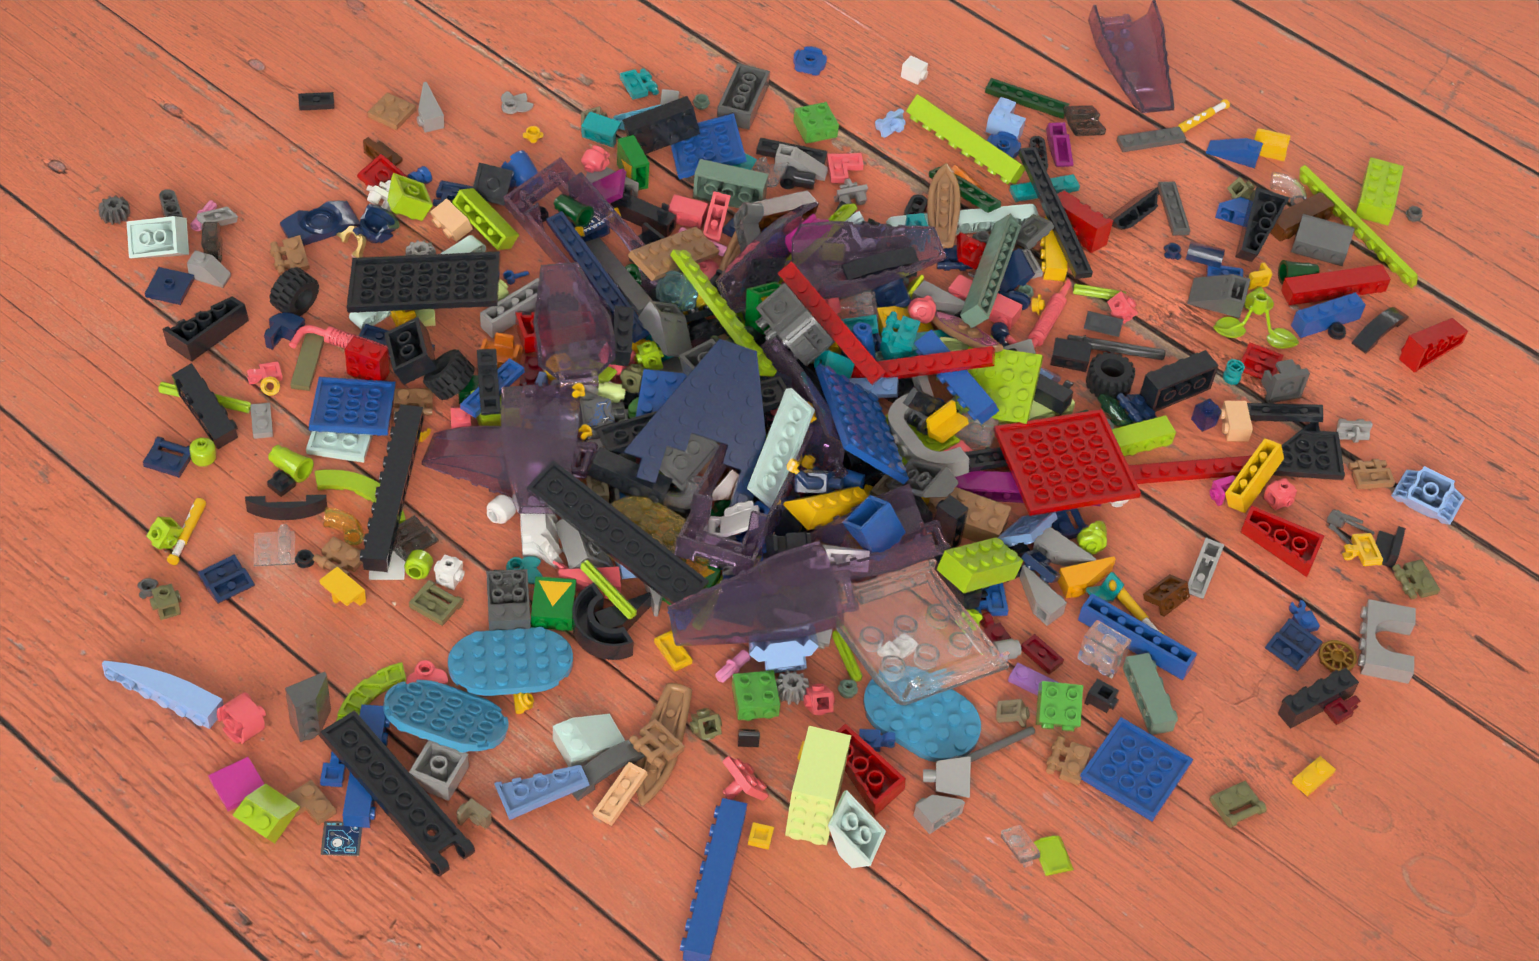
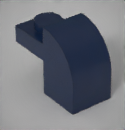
[264,313,305,350]

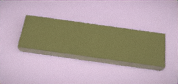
[290,333,324,391]

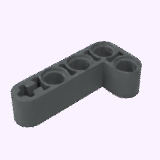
[734,202,767,273]

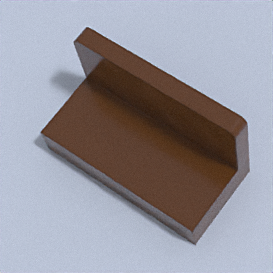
[363,137,403,166]

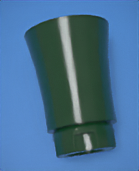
[553,194,594,228]
[1278,260,1320,285]

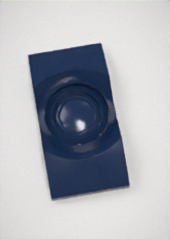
[280,200,360,246]

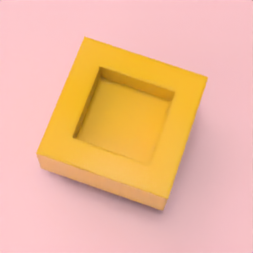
[748,822,774,850]

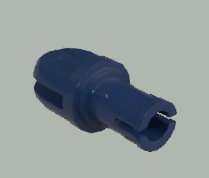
[998,290,1031,310]
[991,322,1010,347]

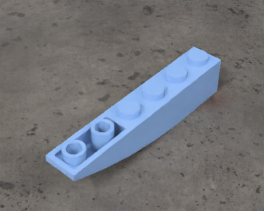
[102,661,224,729]

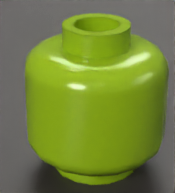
[189,437,217,466]
[404,550,433,580]

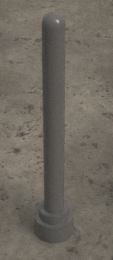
[949,727,1035,762]

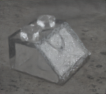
[837,292,878,323]

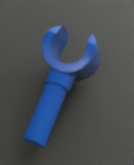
[503,270,529,285]

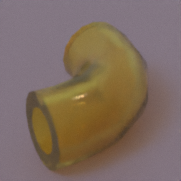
[323,507,364,545]

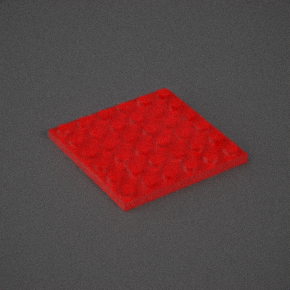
[994,409,1141,516]

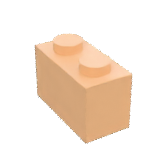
[430,199,473,242]
[1219,401,1253,441]

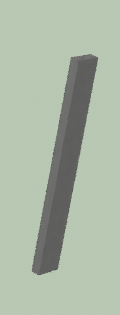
[585,237,652,315]

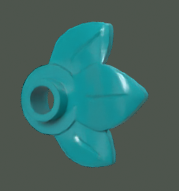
[506,556,543,584]

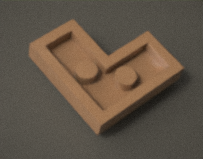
[285,780,336,825]

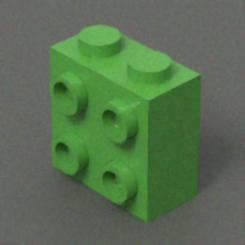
[793,102,839,144]
[731,670,780,721]
[1036,681,1083,732]

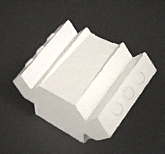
[520,495,563,569]

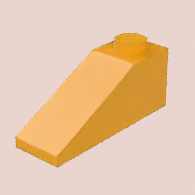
[1057,556,1116,599]

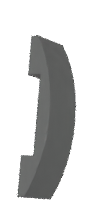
[572,740,645,801]

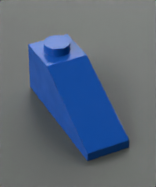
[1206,138,1263,169]

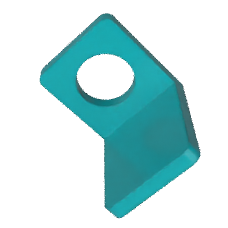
[1086,572,1124,602]

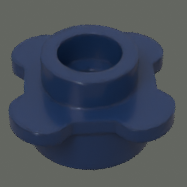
[1164,243,1182,260]

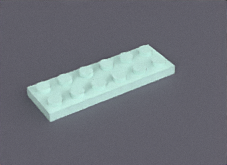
[747,388,815,509]

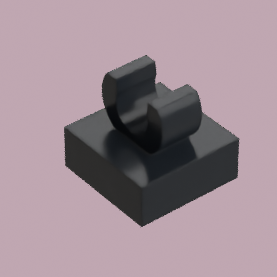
[267,470,296,497]

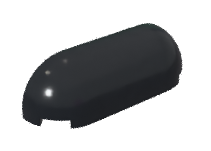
[1107,187,1160,230]

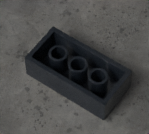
[622,96,700,154]
[1140,350,1219,412]

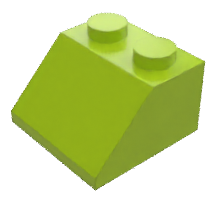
[387,173,433,221]
[232,784,300,843]

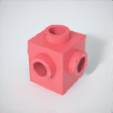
[1107,291,1138,324]
[1263,478,1297,511]
[803,684,835,715]

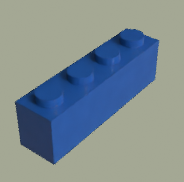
[1291,292,1366,338]

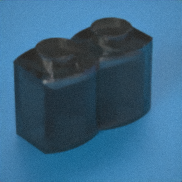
[201,222,223,263]

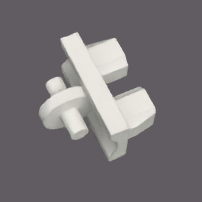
[366,180,392,212]

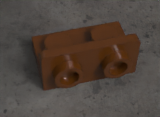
[1143,574,1190,617]

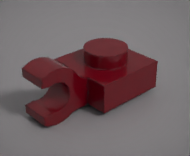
[980,612,1011,647]
[1323,695,1361,725]

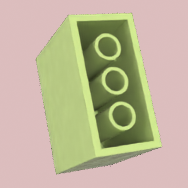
[785,726,851,845]

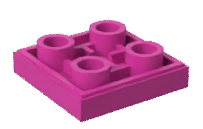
[208,757,264,811]

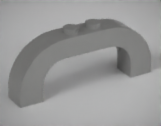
[888,393,969,477]

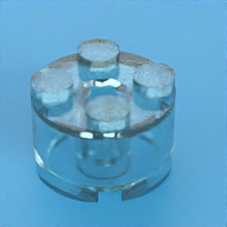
[656,271,698,312]

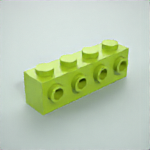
[452,188,519,250]

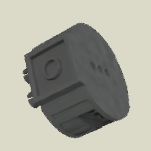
[755,283,835,366]

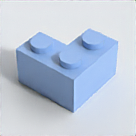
[986,97,1026,141]

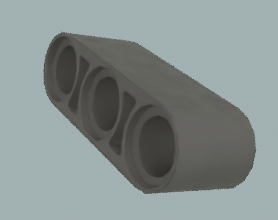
[159,189,183,217]

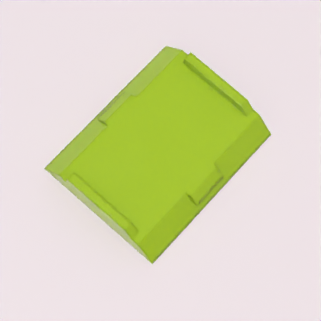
[1033,835,1074,876]

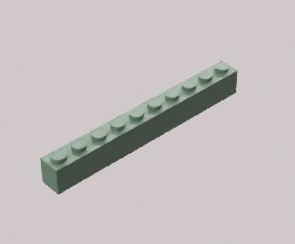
[960,213,1021,328]

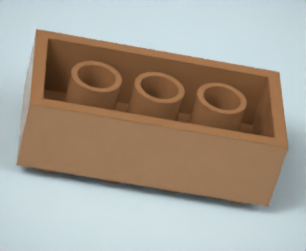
[927,487,1012,542]

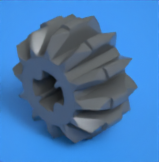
[98,195,130,225]

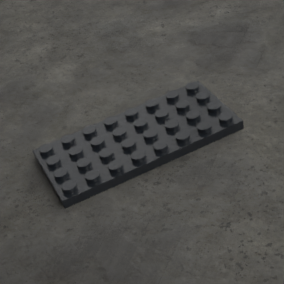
[347,251,500,313]

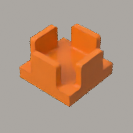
[477,332,523,373]

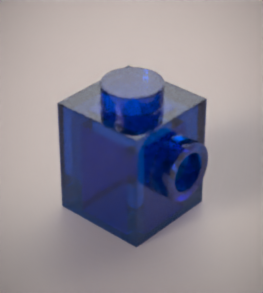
[1191,399,1222,432]

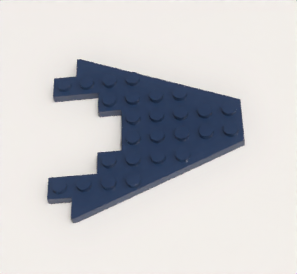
[624,339,766,507]

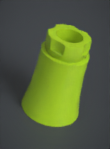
[268,445,314,483]

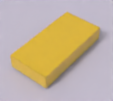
[654,630,693,672]

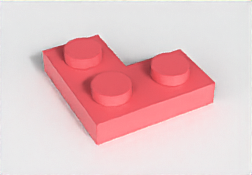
[827,153,864,183]

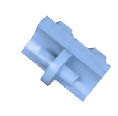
[875,108,906,138]

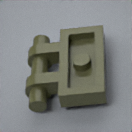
[1392,559,1440,599]

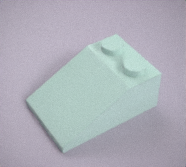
[127,216,189,259]
[553,714,625,767]
[828,790,886,868]

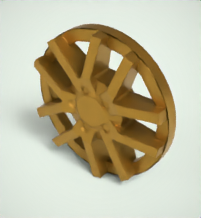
[1318,640,1357,673]

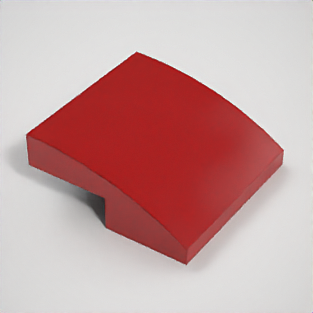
[1241,342,1284,380]

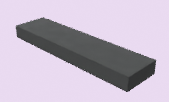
[1157,182,1190,236]

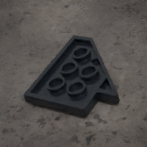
[1273,422,1345,480]

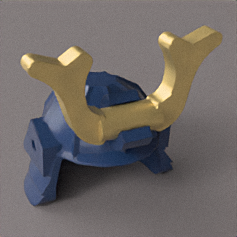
[337,204,400,258]

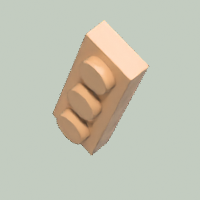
[593,762,648,826]

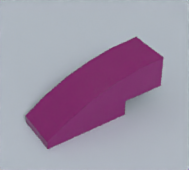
[1046,122,1073,167]

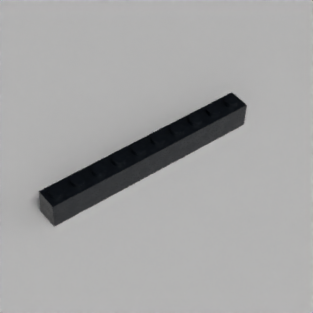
[360,404,424,573]

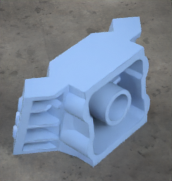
[1391,466,1465,525]
[749,629,819,673]

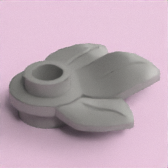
[501,91,534,114]

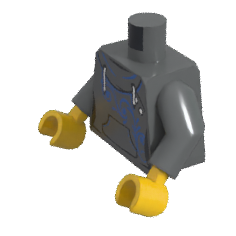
[572,383,625,440]

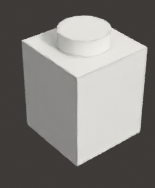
[901,56,928,85]

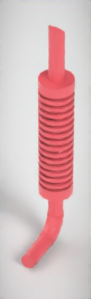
[1004,279,1071,349]
[289,325,390,359]

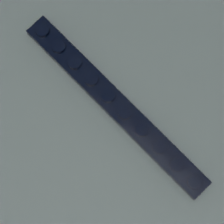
[546,211,650,343]

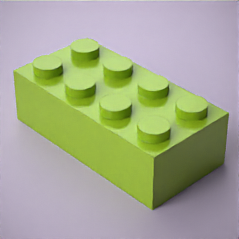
[1355,157,1404,226]
[936,537,1024,593]

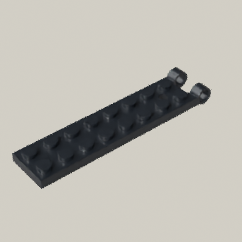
[319,710,475,876]

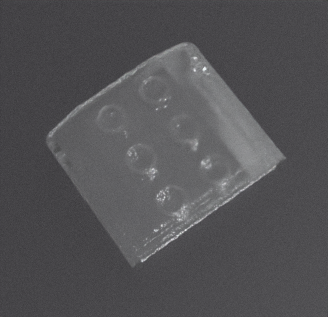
[825,558,1010,705]

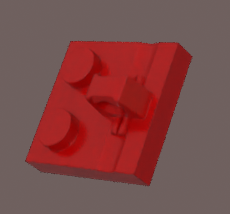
[357,154,407,188]
[956,232,986,270]

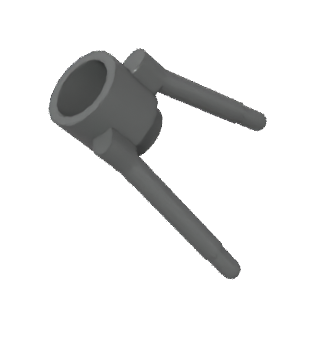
[1326,509,1375,545]

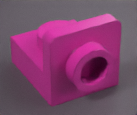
[1209,475,1235,506]

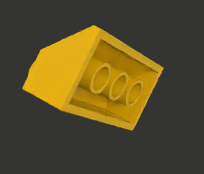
[783,486,868,530]

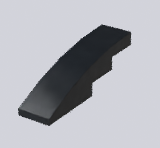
[842,247,919,282]

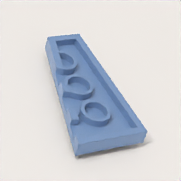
[494,765,589,820]

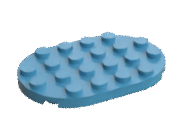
[448,627,573,696]
[863,667,981,762]
[383,680,509,753]

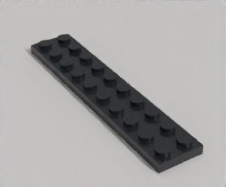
[596,376,788,455]
[527,460,709,613]

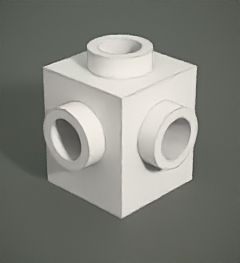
[434,554,465,590]

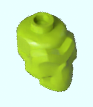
[1077,521,1107,555]

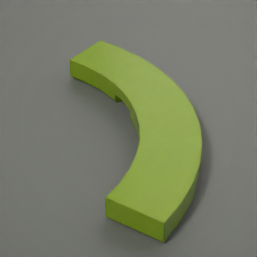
[314,470,406,525]
[336,662,407,721]

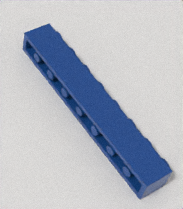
[680,798,747,961]

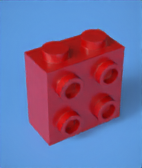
[345,336,390,381]

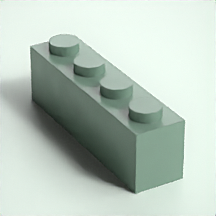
[1123,653,1178,735]

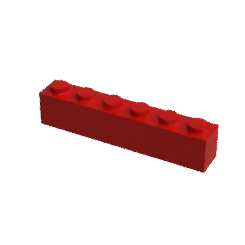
[1281,264,1391,306]

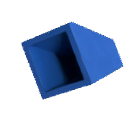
[842,495,906,560]

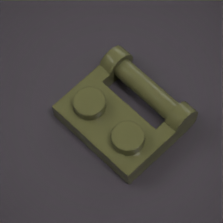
[409,580,464,626]
[1209,781,1267,828]

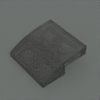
[1063,105,1106,136]
[393,515,439,561]

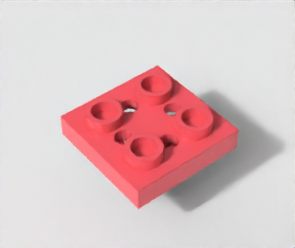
[722,756,769,801]

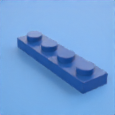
[460,358,525,418]

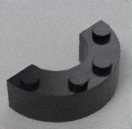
[572,583,634,660]

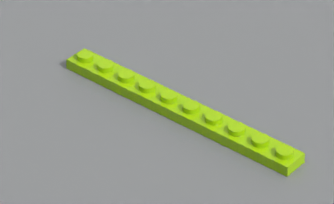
[1299,165,1418,288]
[670,249,777,377]

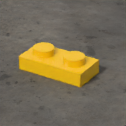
[1292,756,1336,797]

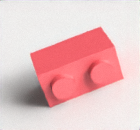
[669,194,708,230]

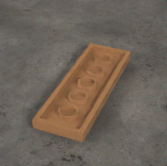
[628,226,720,281]

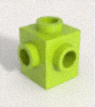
[635,341,664,370]
[146,517,184,549]

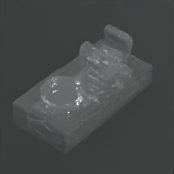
[1001,825,1040,868]

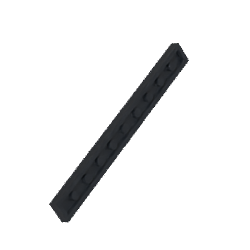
[1018,147,1093,279]

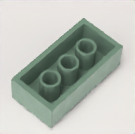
[693,159,768,209]

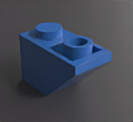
[1215,197,1249,226]

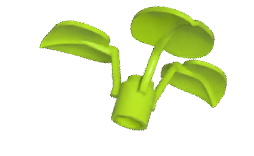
[1213,287,1299,349]

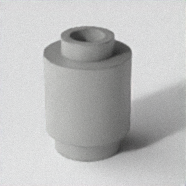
[990,638,1021,662]

